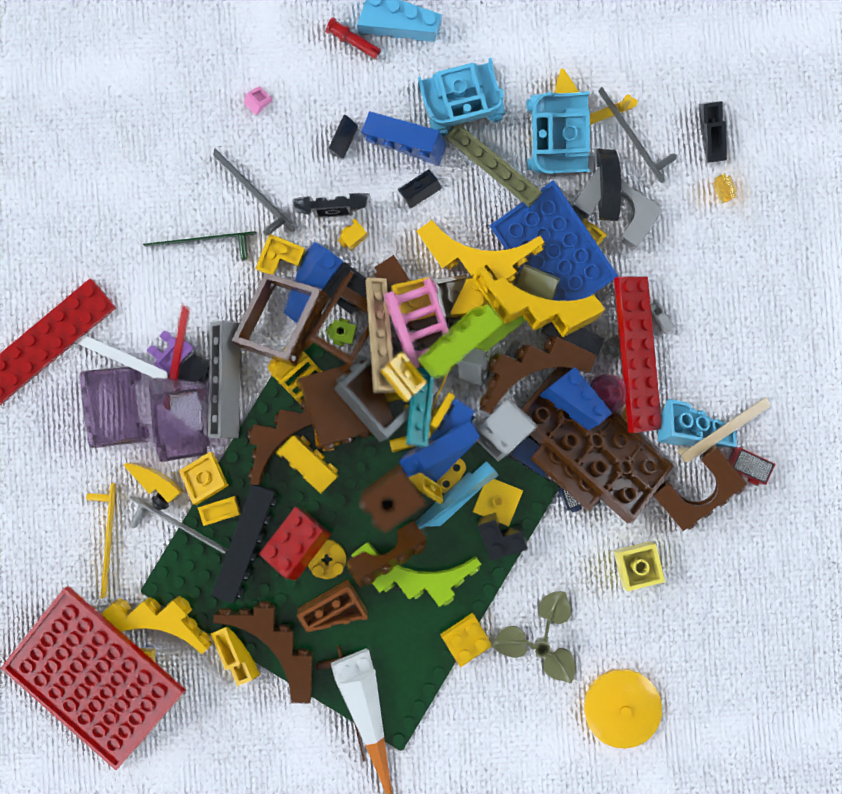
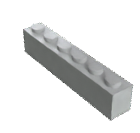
[208,321,241,438]

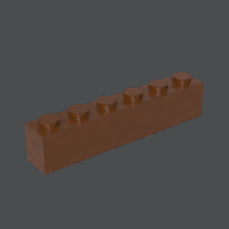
[374,255,442,349]

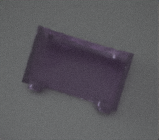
[79,366,149,449]
[149,378,210,462]

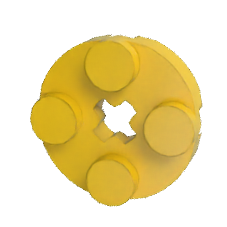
[308,539,346,579]

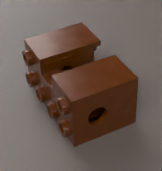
[360,463,425,533]

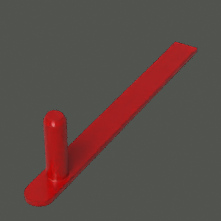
[165,304,194,409]

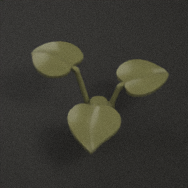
[492,591,575,684]

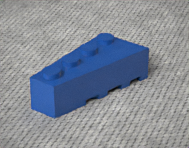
[361,111,447,166]

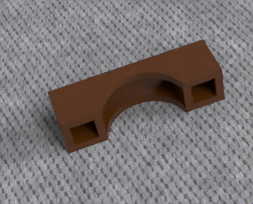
[347,521,427,587]

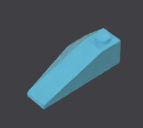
[658,399,737,448]

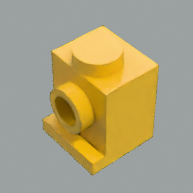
[338,218,368,251]

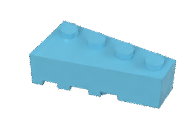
[357,0,442,42]

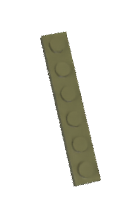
[445,124,543,208]

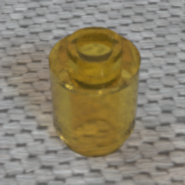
[712,173,737,203]

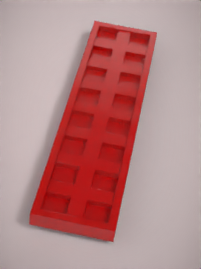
[614,276,662,433]
[0,278,117,405]

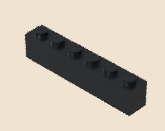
[211,484,278,603]

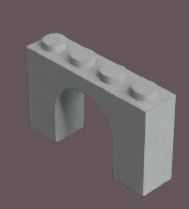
[572,167,663,251]

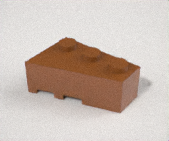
[297,579,368,632]

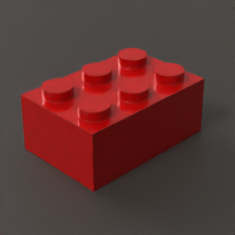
[260,507,332,580]

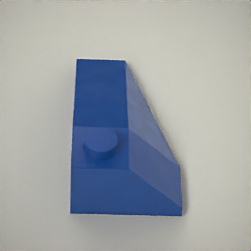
[283,241,344,323]
[399,419,480,482]

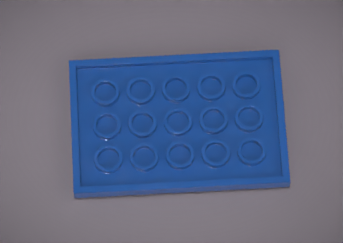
[489,180,619,301]

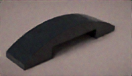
[596,148,622,221]

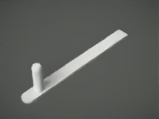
[75,335,168,381]

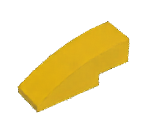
[123,462,184,503]
[211,626,260,686]

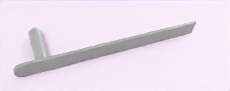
[130,496,228,554]

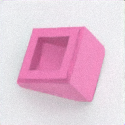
[244,86,273,115]

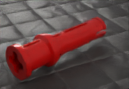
[325,17,381,60]

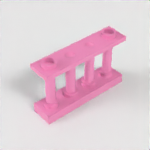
[383,278,448,368]

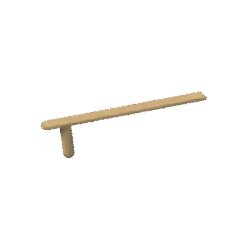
[678,397,771,462]

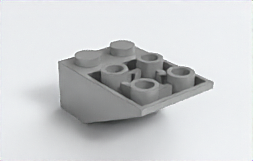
[476,398,537,461]

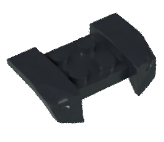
[292,193,371,218]

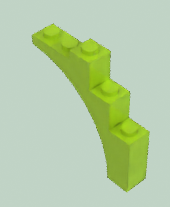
[352,542,481,607]

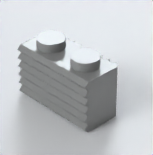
[458,348,489,385]

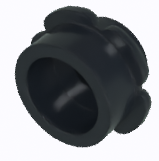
[151,493,169,510]

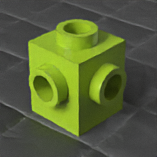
[327,318,358,347]

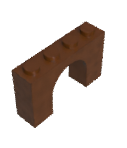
[653,445,748,531]

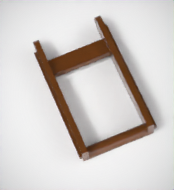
[304,271,370,372]

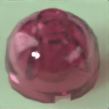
[590,374,627,412]

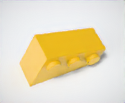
[276,435,339,493]

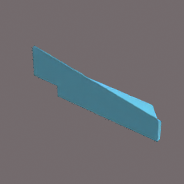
[415,462,498,529]

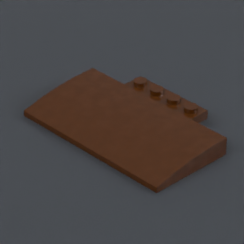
[520,367,674,524]

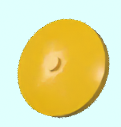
[584,669,662,749]

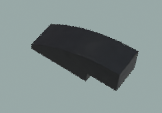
[698,101,727,163]
[540,322,605,356]

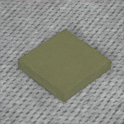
[517,264,560,300]

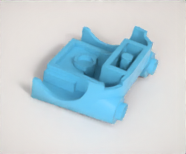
[418,58,506,136]
[526,91,590,174]

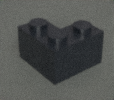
[477,512,528,561]

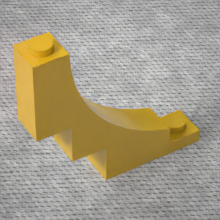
[472,265,605,337]

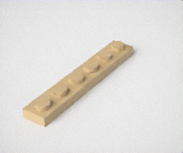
[366,277,395,393]

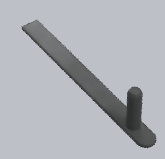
[598,87,677,183]
[213,148,295,236]

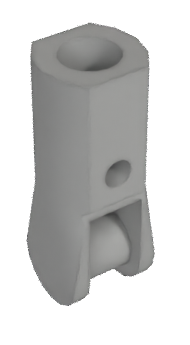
[651,299,675,334]

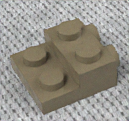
[434,274,468,319]

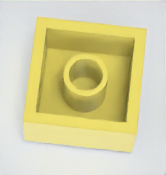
[613,541,665,592]

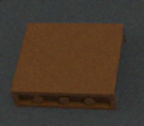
[296,360,393,450]

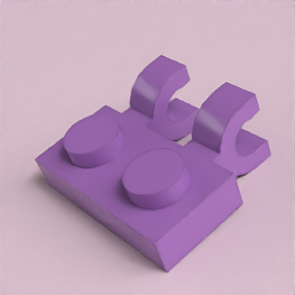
[146,330,194,374]

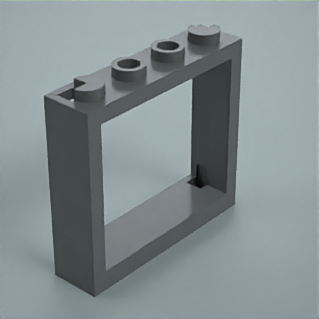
[333,337,439,442]

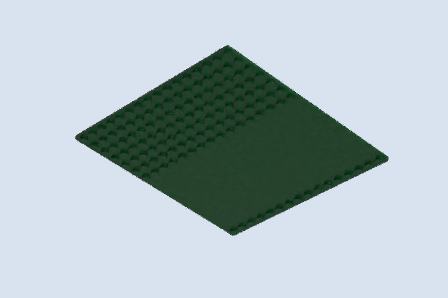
[141,342,559,751]

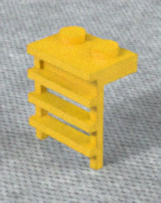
[267,347,322,405]

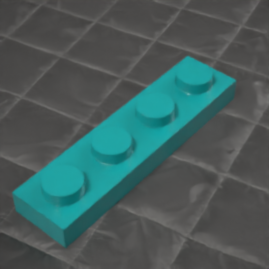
[406,367,434,448]

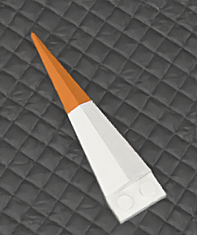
[331,648,392,794]

